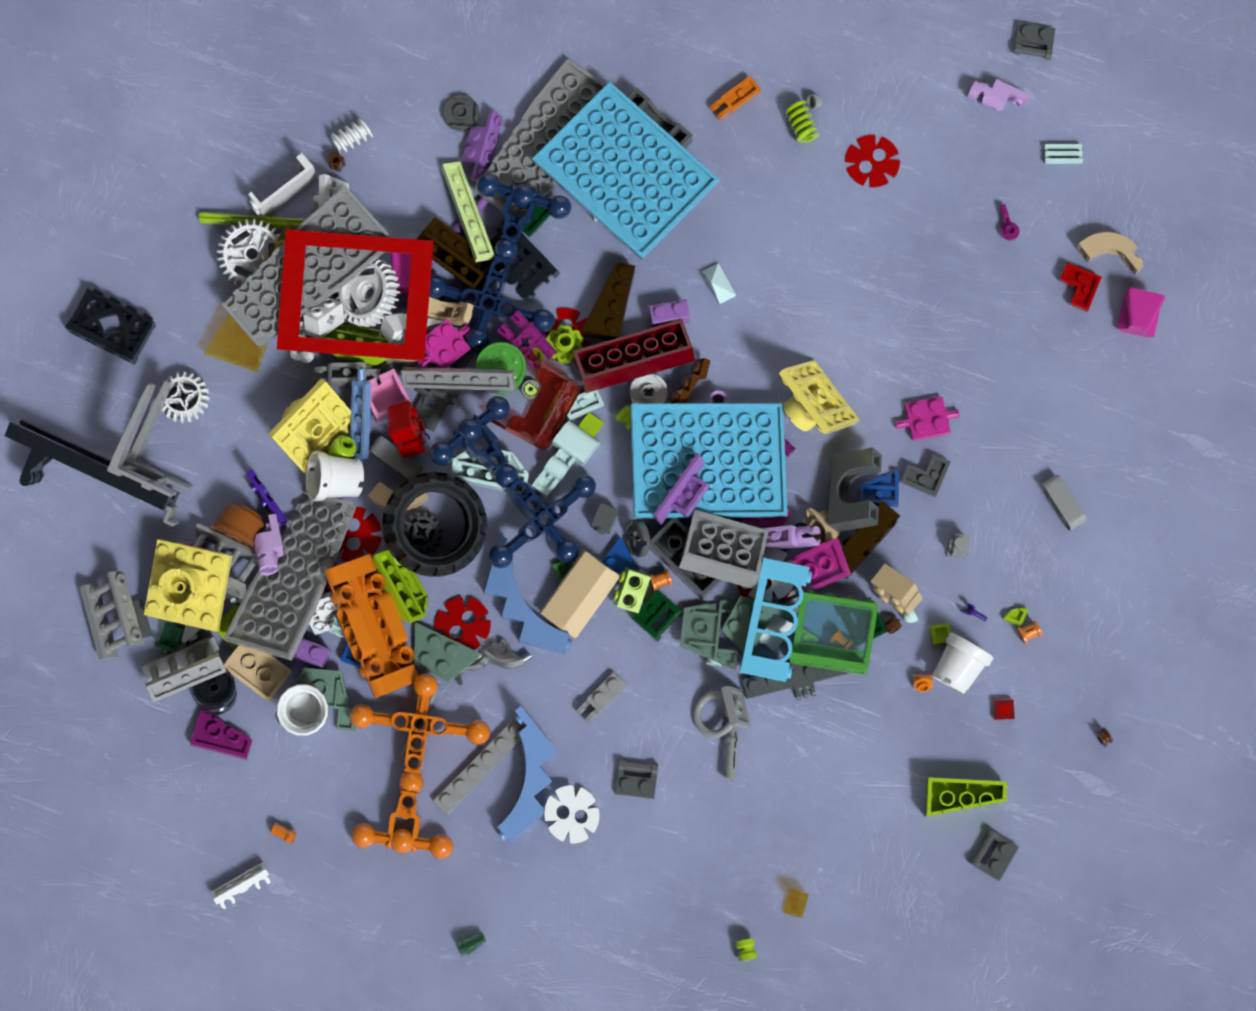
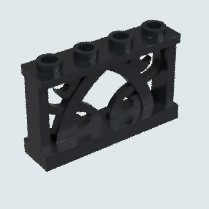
[65,288,156,365]

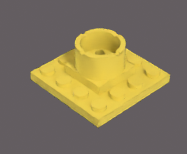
[779,360,860,434]
[268,378,351,476]
[144,539,233,632]

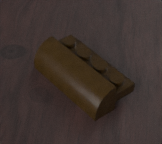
[416,217,494,289]

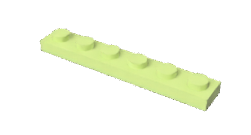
[441,161,494,262]

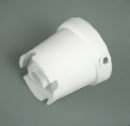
[306,451,364,501]
[932,632,994,695]
[277,684,328,736]

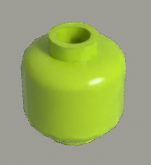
[328,435,357,458]

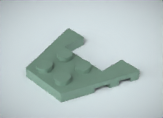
[722,596,800,659]
[680,597,739,670]
[279,667,355,731]

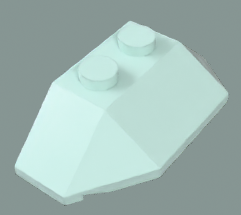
[450,445,529,493]

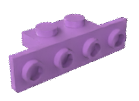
[461,110,503,183]
[654,454,709,524]

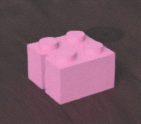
[368,369,412,424]

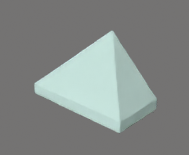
[702,263,736,304]

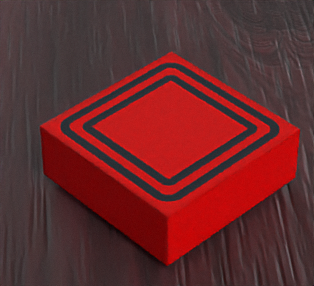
[993,700,1015,720]

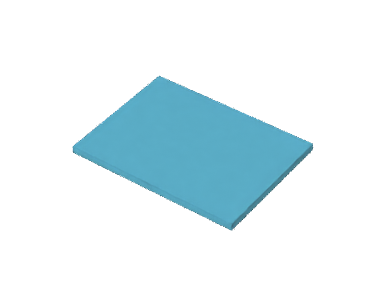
[532,81,720,260]
[630,403,787,518]

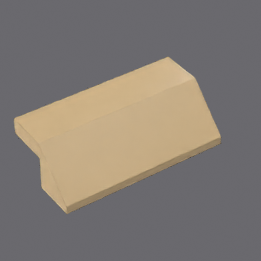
[539,550,621,638]

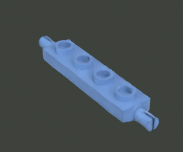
[350,368,371,462]

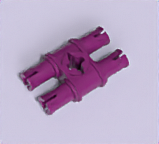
[496,310,558,372]

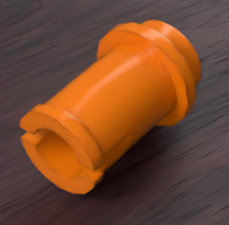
[271,823,297,844]

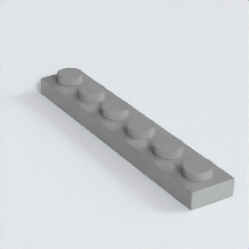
[401,367,516,391]
[433,718,525,815]

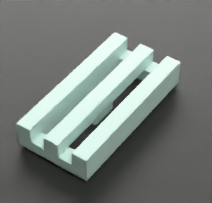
[1044,144,1083,164]

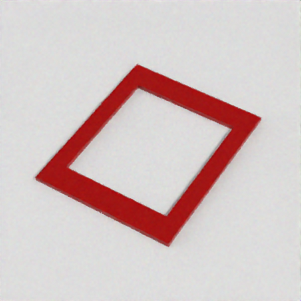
[276,229,434,361]

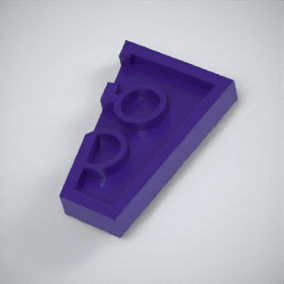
[246,469,288,527]

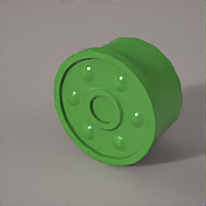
[476,342,526,395]

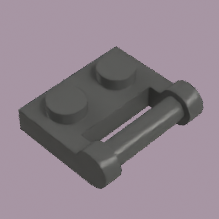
[1014,22,1056,60]
[615,759,658,799]
[969,829,1019,881]

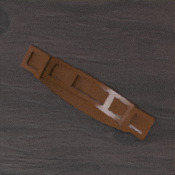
[669,358,711,403]

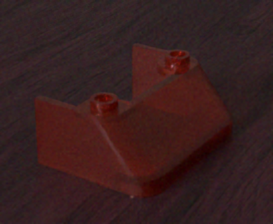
[490,354,580,450]

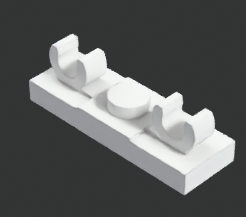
[211,862,270,909]

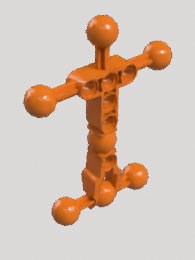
[350,673,490,859]

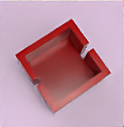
[387,400,427,459]

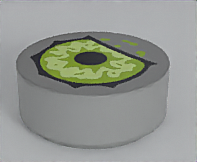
[522,380,541,400]

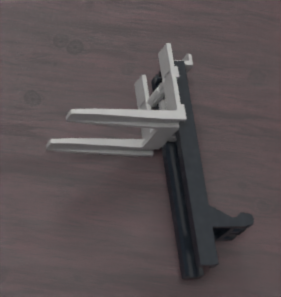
[4,380,193,526]

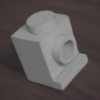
[947,534,970,558]

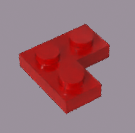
[1059,263,1102,312]

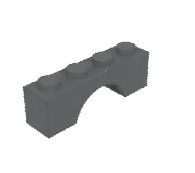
[628,87,693,149]

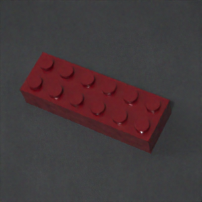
[573,319,695,393]

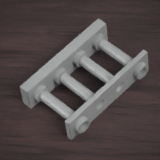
[193,523,259,600]
[79,571,144,661]
[141,635,226,702]

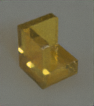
[783,889,809,918]

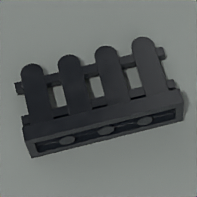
[490,219,561,299]

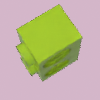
[612,567,651,613]

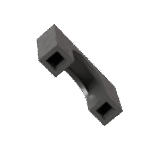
[827,447,882,532]

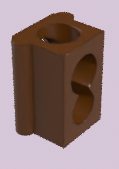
[329,153,346,172]

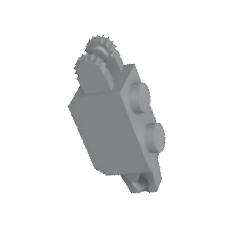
[313,362,382,387]

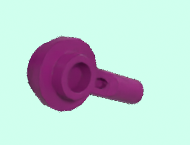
[999,204,1019,241]

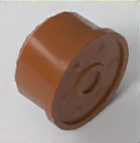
[210,503,265,550]

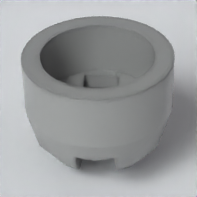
[806,94,823,109]

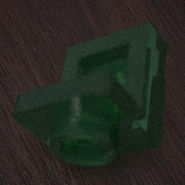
[155,622,185,653]

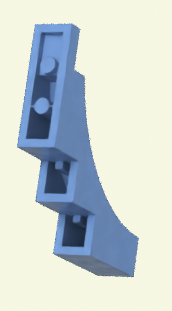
[485,536,572,655]
[496,706,558,842]

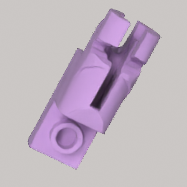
[967,79,1030,111]
[254,514,283,576]
[762,525,821,549]

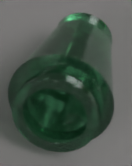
[455,932,486,956]

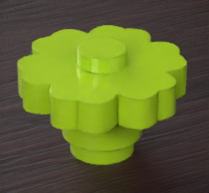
[546,325,583,364]

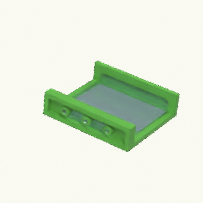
[790,590,878,676]

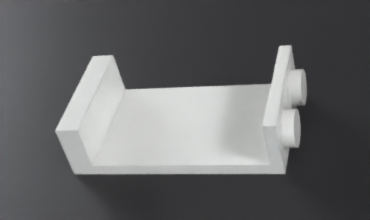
[248,153,317,217]

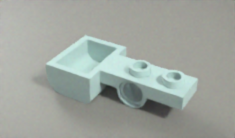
[532,421,600,498]

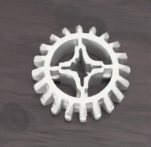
[159,372,210,423]

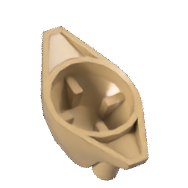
[806,508,840,545]

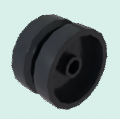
[192,670,237,715]

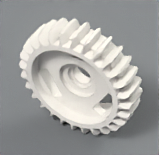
[217,219,285,286]
[335,258,400,327]

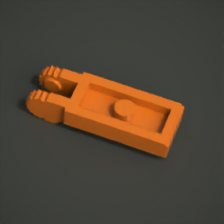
[710,76,762,120]

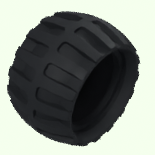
[382,472,487,577]

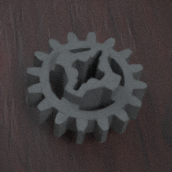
[404,512,443,554]

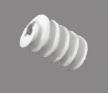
[331,118,373,155]

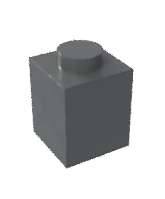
[592,503,618,535]

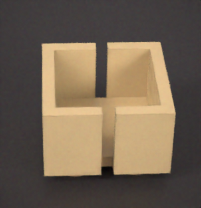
[871,564,923,616]

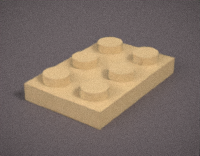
[224,645,292,702]

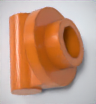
[913,674,933,692]

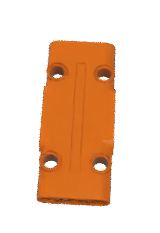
[324,554,419,699]

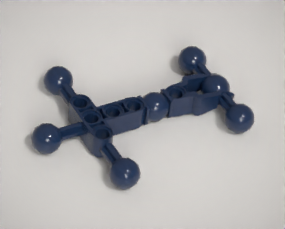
[430,173,572,352]
[430,396,596,568]

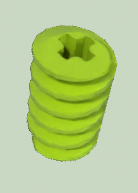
[785,100,820,143]

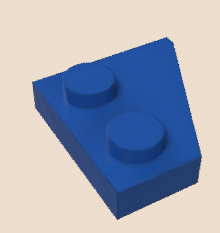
[860,470,899,507]
[602,537,639,585]

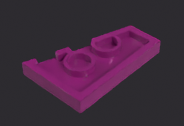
[190,710,252,760]

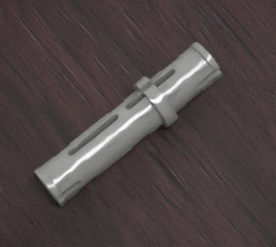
[723,721,740,780]

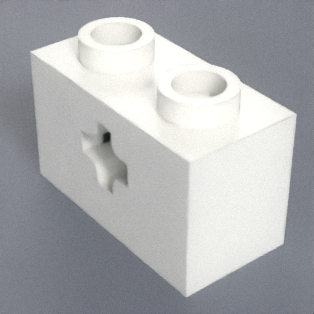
[303,297,345,338]

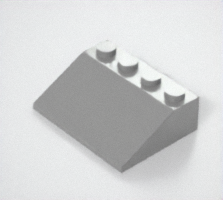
[679,509,769,589]

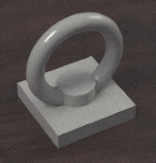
[693,686,751,738]

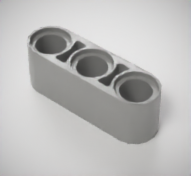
[369,436,423,480]
[1041,474,1087,531]

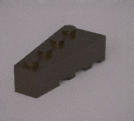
[582,262,635,341]
[842,501,900,579]

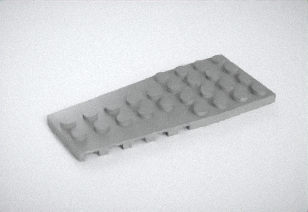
[474,58,605,218]
[222,186,392,347]
[224,490,356,661]

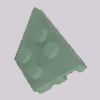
[414,623,482,682]

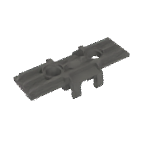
[414,350,474,432]

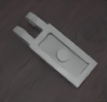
[576,672,627,723]

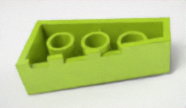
[925,777,1007,817]

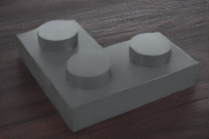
[900,454,951,498]

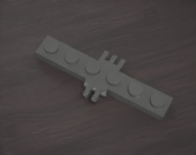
[742,664,851,700]

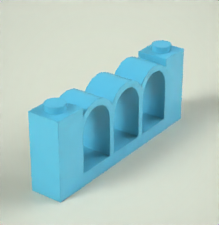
[740,558,812,682]

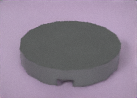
[625,519,650,557]

